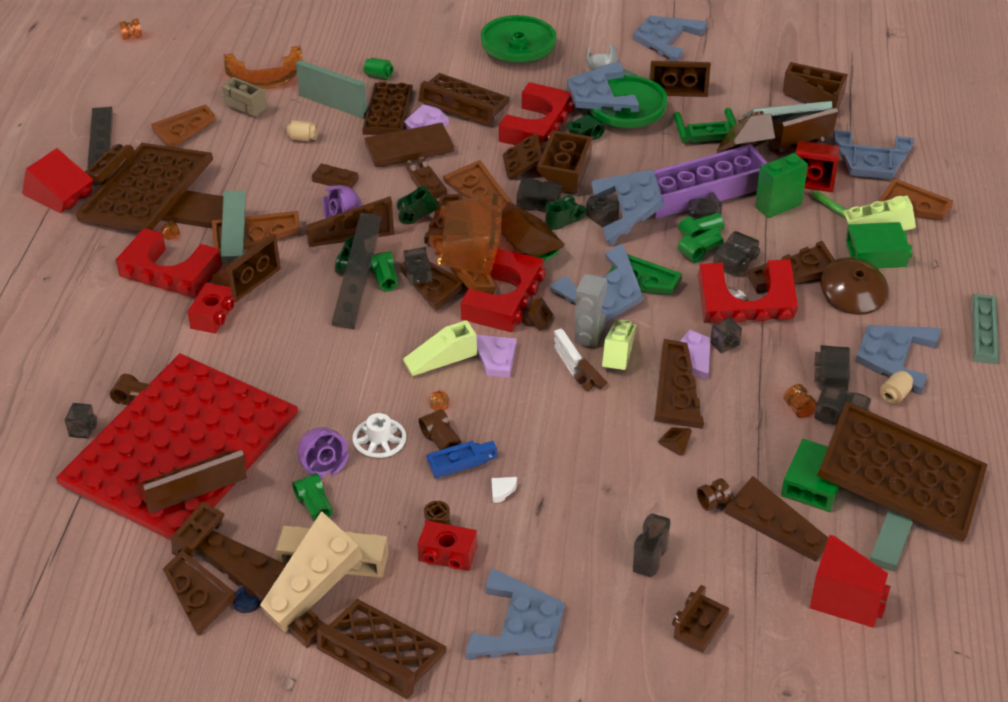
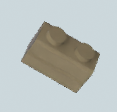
[222,77,267,116]

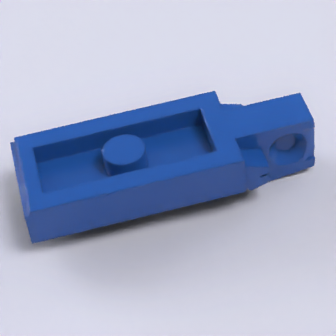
[426,441,497,479]

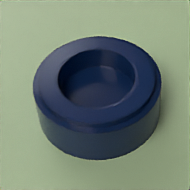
[233,587,260,613]

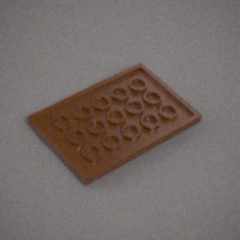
[75,143,213,232]
[817,401,988,542]

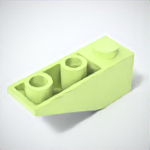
[843,195,916,231]
[403,320,477,376]
[602,320,637,370]

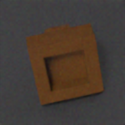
[523,298,553,331]
[575,359,608,391]
[288,609,323,648]

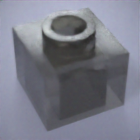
[710,318,742,354]
[65,403,97,439]

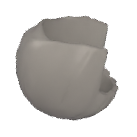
[586,44,618,70]

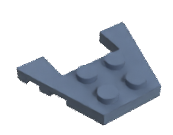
[633,15,708,61]
[567,61,639,112]
[833,130,914,180]
[591,169,665,246]
[549,244,643,323]
[856,325,941,395]
[466,569,565,660]

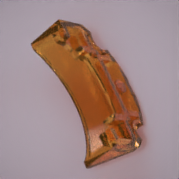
[223,46,303,89]

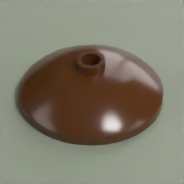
[820,257,888,315]

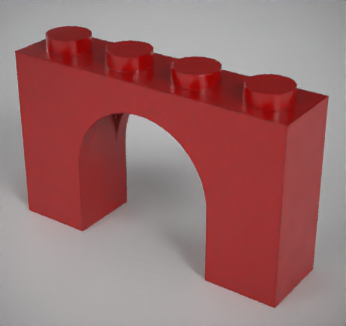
[499,82,575,145]
[115,228,223,298]
[460,247,546,333]
[697,259,798,324]

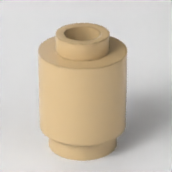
[287,120,318,142]
[880,371,913,405]

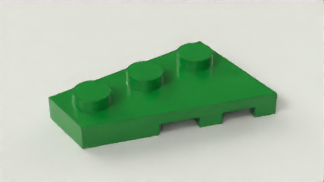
[608,254,682,295]

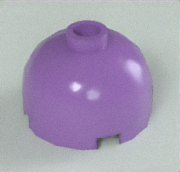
[323,185,362,218]
[297,427,349,479]

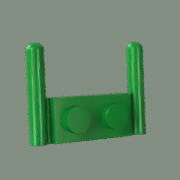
[673,108,737,143]

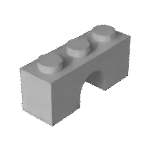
[574,274,607,348]

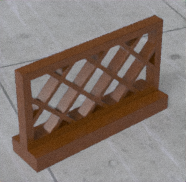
[418,73,510,126]
[317,599,447,699]

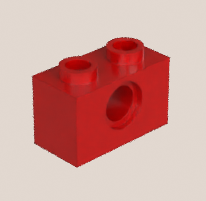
[187,283,235,334]
[417,520,478,571]

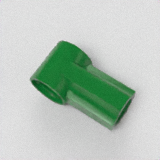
[678,212,725,237]
[677,228,723,263]
[369,251,398,292]
[292,473,333,521]

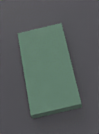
[296,60,367,119]
[743,101,832,120]

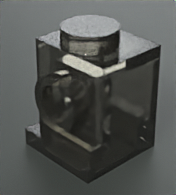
[687,192,722,220]
[586,194,619,228]
[404,247,432,285]

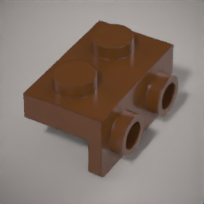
[672,585,729,653]

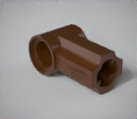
[110,374,152,405]
[418,409,461,450]

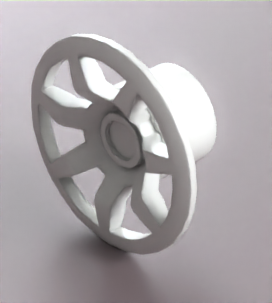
[353,413,406,458]

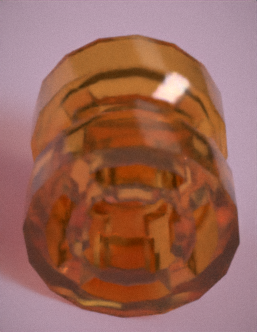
[119,18,142,40]
[784,384,817,418]

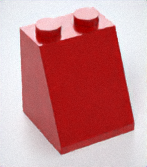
[796,141,840,193]
[22,148,93,213]
[810,535,891,628]

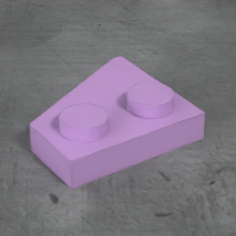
[404,103,449,129]
[680,330,710,380]
[477,335,517,378]

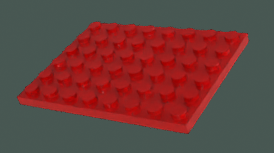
[56,353,298,540]

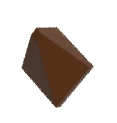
[658,427,692,456]

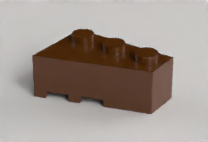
[783,62,848,109]

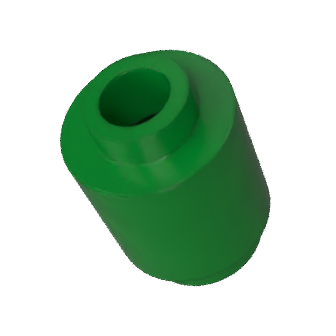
[364,58,394,79]

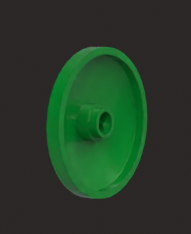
[481,15,556,62]
[589,75,667,128]

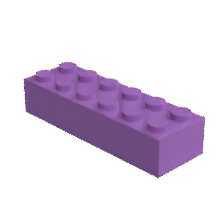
[653,144,767,219]

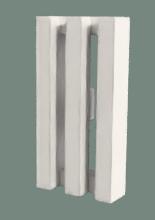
[554,328,582,377]

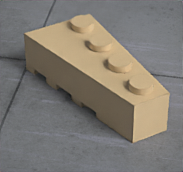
[260,511,363,633]

